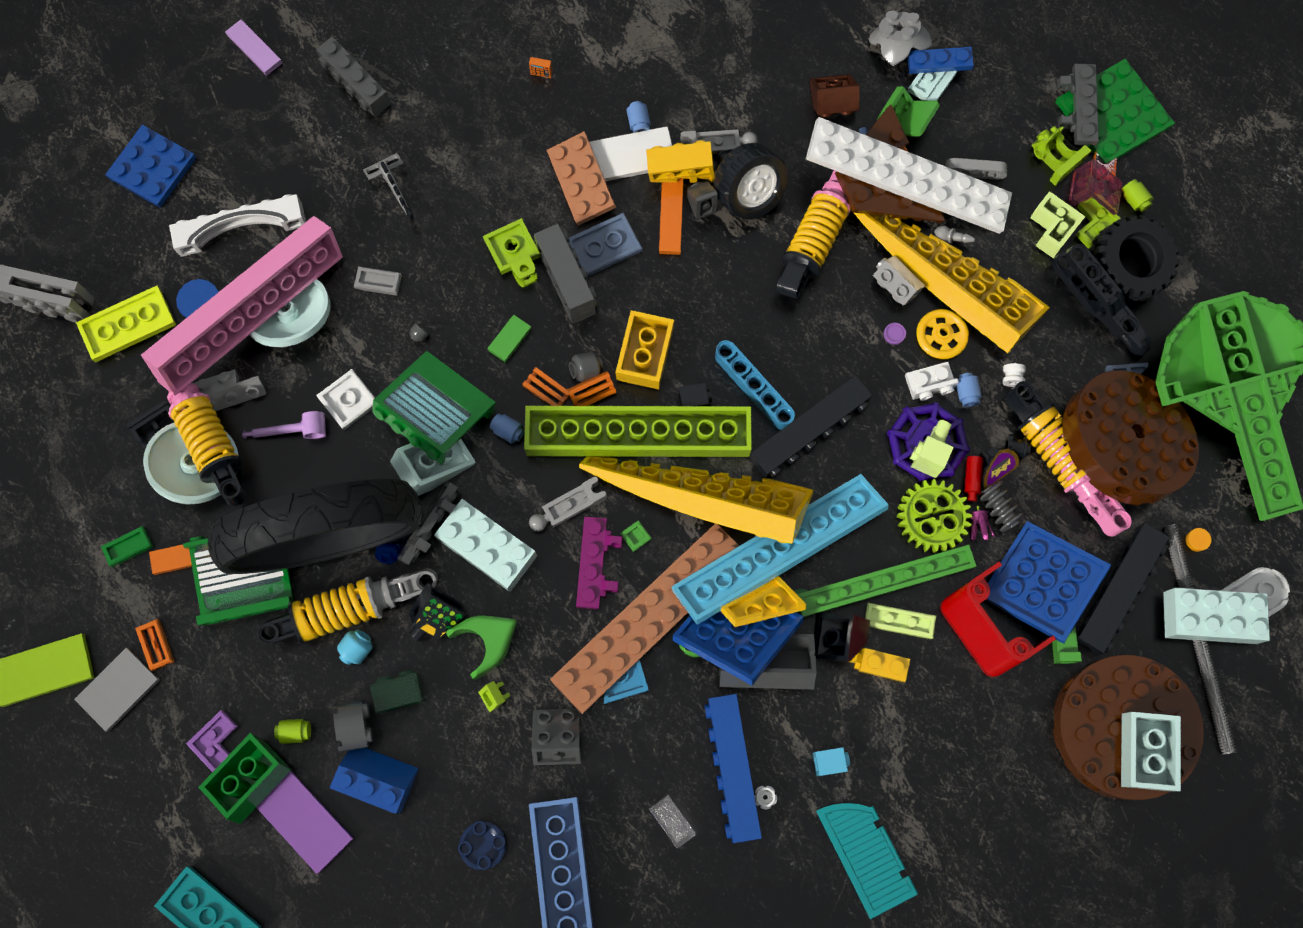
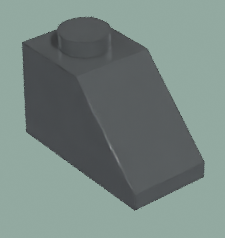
[687,181,718,219]

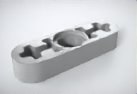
[945,158,1007,180]

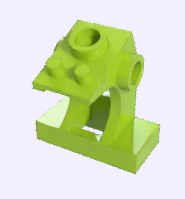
[1032,126,1091,186]

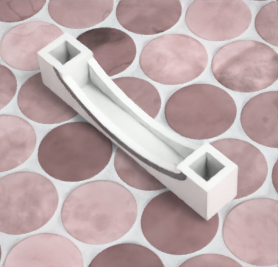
[169,194,306,257]

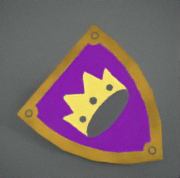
[980,448,1019,491]

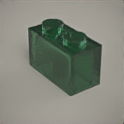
[370,670,425,714]

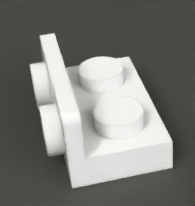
[905,362,959,401]

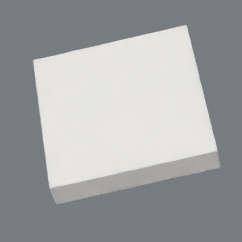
[316,369,375,430]

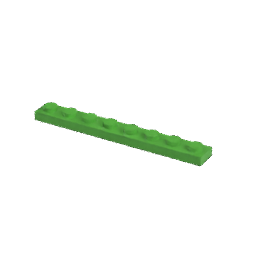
[797,545,976,617]

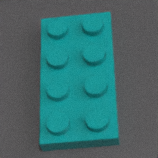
[154,866,262,928]

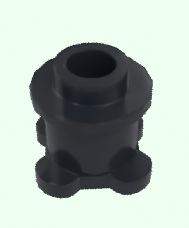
[1005,434,1031,459]

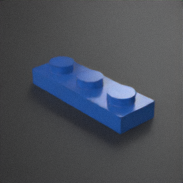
[907,47,974,74]

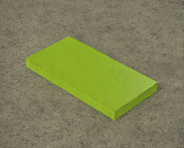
[0,633,94,707]

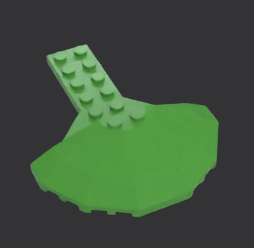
[1155,291,1303,521]

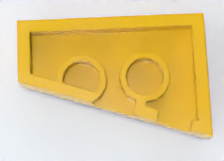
[721,576,806,627]

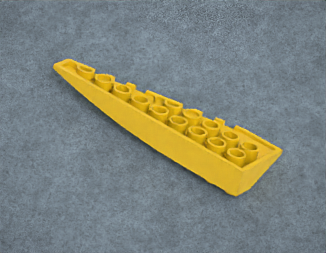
[848,203,1050,353]
[579,456,814,544]

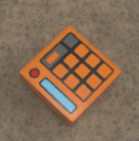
[529,57,553,78]

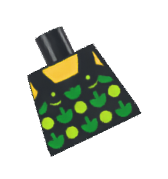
[409,583,466,641]

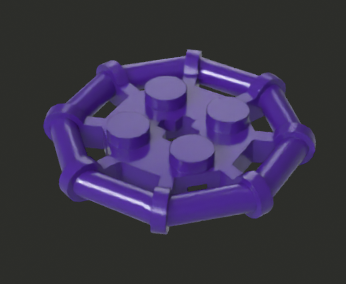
[887,402,970,482]

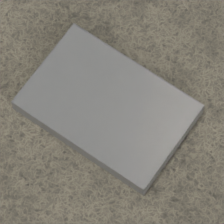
[74,648,160,732]

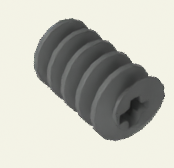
[980,481,1026,532]

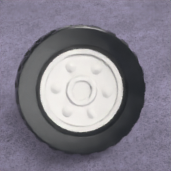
[714,143,788,219]

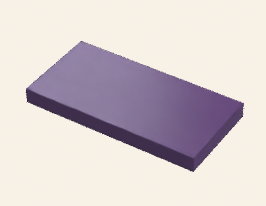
[256,771,354,874]

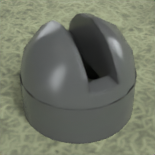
[409,323,429,342]

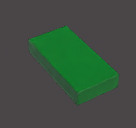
[101,526,154,568]

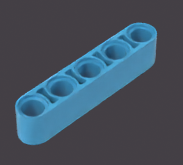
[715,340,795,430]

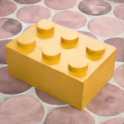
[616,310,674,390]

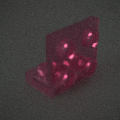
[1068,159,1123,215]

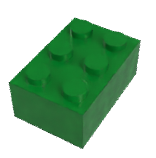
[198,733,291,824]

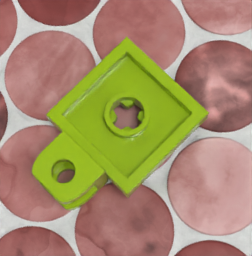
[483,218,541,287]

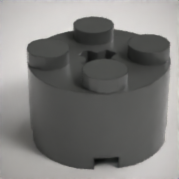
[333,700,373,752]

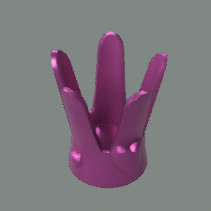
[970,506,995,541]

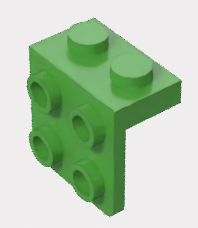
[877,86,940,136]

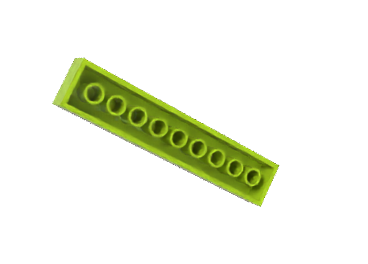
[524,406,752,457]

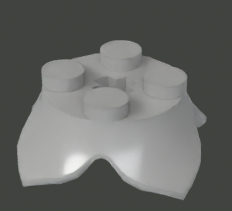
[869,10,932,66]

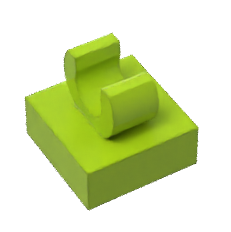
[478,681,510,712]

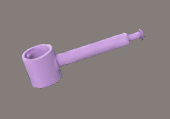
[242,411,326,439]

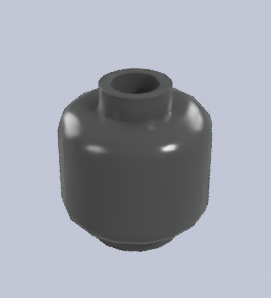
[569,351,603,382]

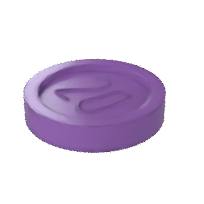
[884,323,906,345]

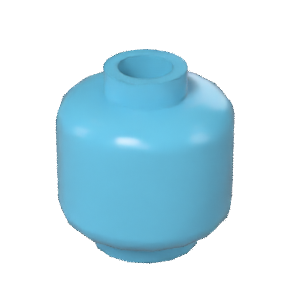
[337,629,372,665]

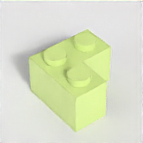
[1030,191,1085,258]

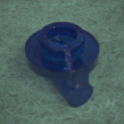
[375,543,401,564]

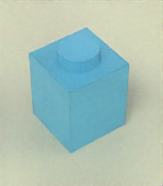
[813,748,850,776]

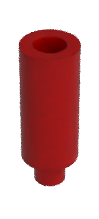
[964,456,984,502]

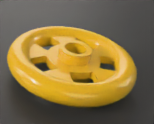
[916,309,969,359]

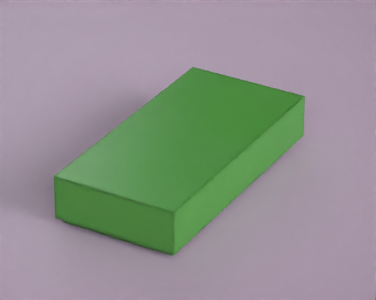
[487,315,532,363]

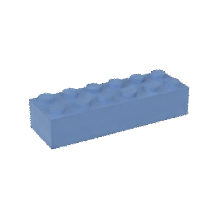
[529,797,594,928]

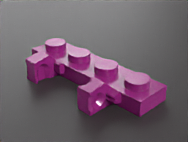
[576,517,623,609]

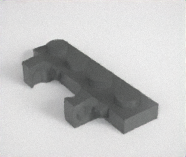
[1057,64,1098,145]
[397,482,458,565]

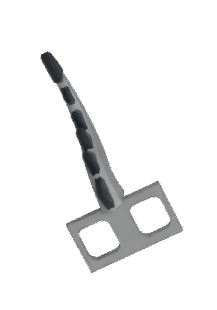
[363,153,414,221]

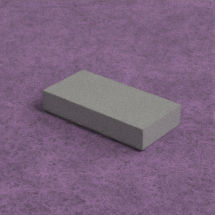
[354,266,402,296]

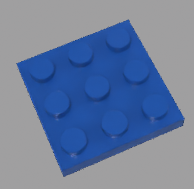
[105,125,197,208]

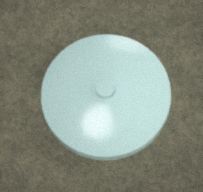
[250,279,330,347]
[143,423,238,504]

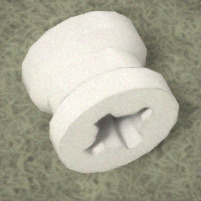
[1003,363,1026,387]

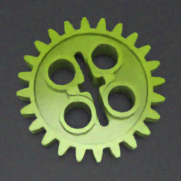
[897,479,972,553]

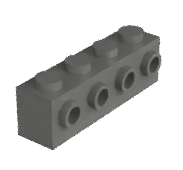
[316,37,391,117]

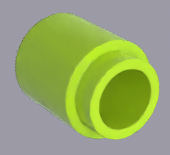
[1122,179,1154,212]
[274,719,311,744]

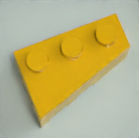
[646,140,715,183]

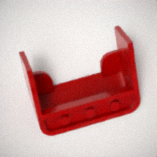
[940,561,1056,677]

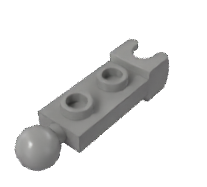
[680,129,758,155]
[529,477,607,531]

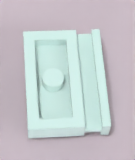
[908,71,957,101]

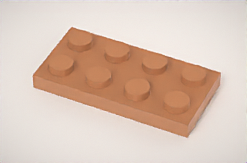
[547,132,616,226]

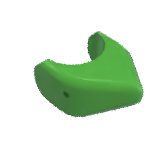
[446,615,517,680]

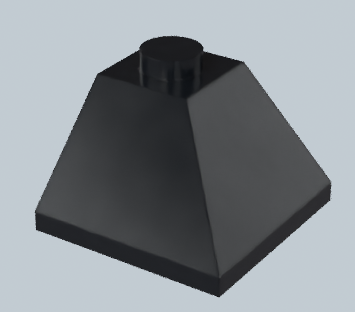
[814,613,870,662]

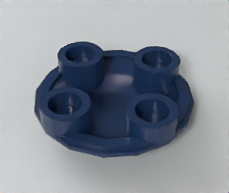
[458,821,506,870]

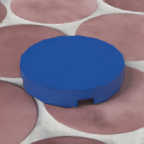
[176,279,219,318]

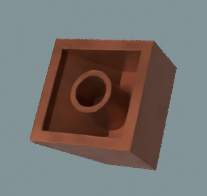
[810,74,859,117]

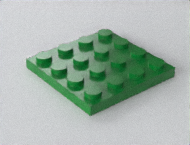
[1055,59,1175,164]

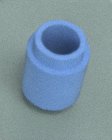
[626,101,651,133]
[956,373,982,407]
[490,413,524,444]

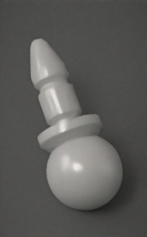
[934,225,975,243]

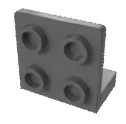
[532,708,581,766]

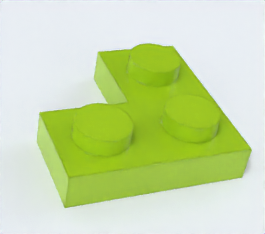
[1076,191,1121,249]

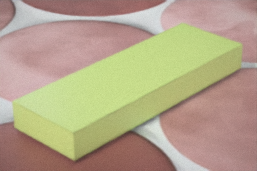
[865,603,936,639]

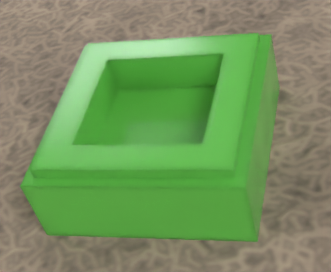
[620,520,652,553]

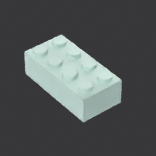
[434,499,537,592]
[1163,588,1270,644]

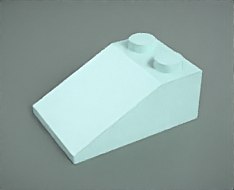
[390,427,476,496]

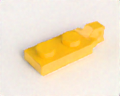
[850,648,910,682]

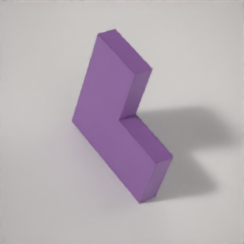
[186,710,239,772]

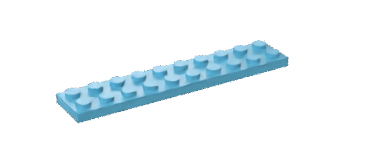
[671,474,888,625]

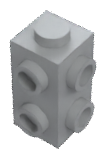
[873,256,925,306]

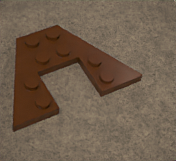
[835,105,945,224]

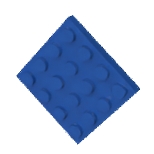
[985,521,1111,644]
[673,611,804,686]

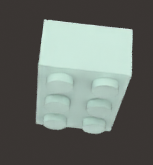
[1121,712,1181,791]

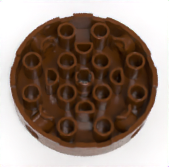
[1062,370,1199,505]
[1053,655,1204,800]

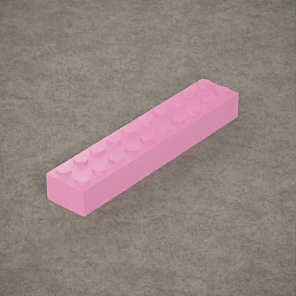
[141,216,343,396]

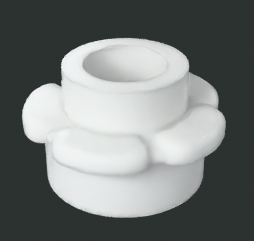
[754,786,777,810]

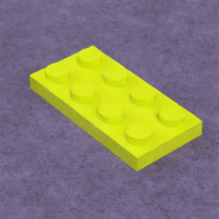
[76,286,176,362]

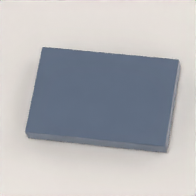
[569,213,643,277]

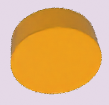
[1186,528,1211,552]

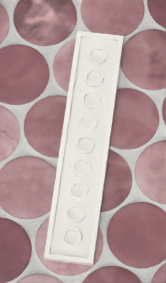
[806,117,1012,234]

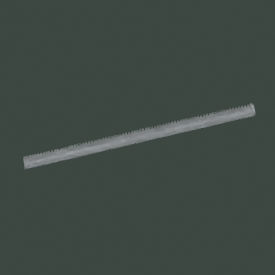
[1163,524,1236,755]

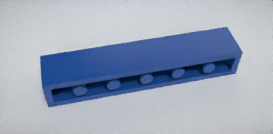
[704,694,762,843]

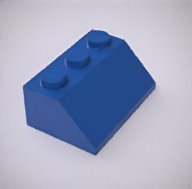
[330,748,419,814]

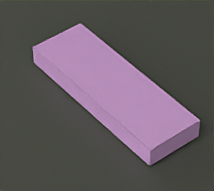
[225,20,282,76]

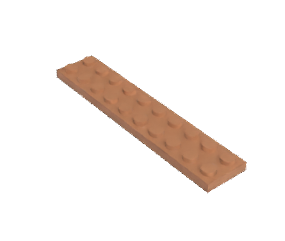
[550,523,739,714]

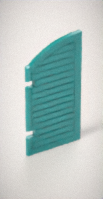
[816,803,918,919]

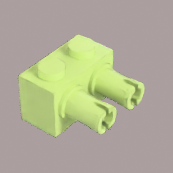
[910,420,953,478]

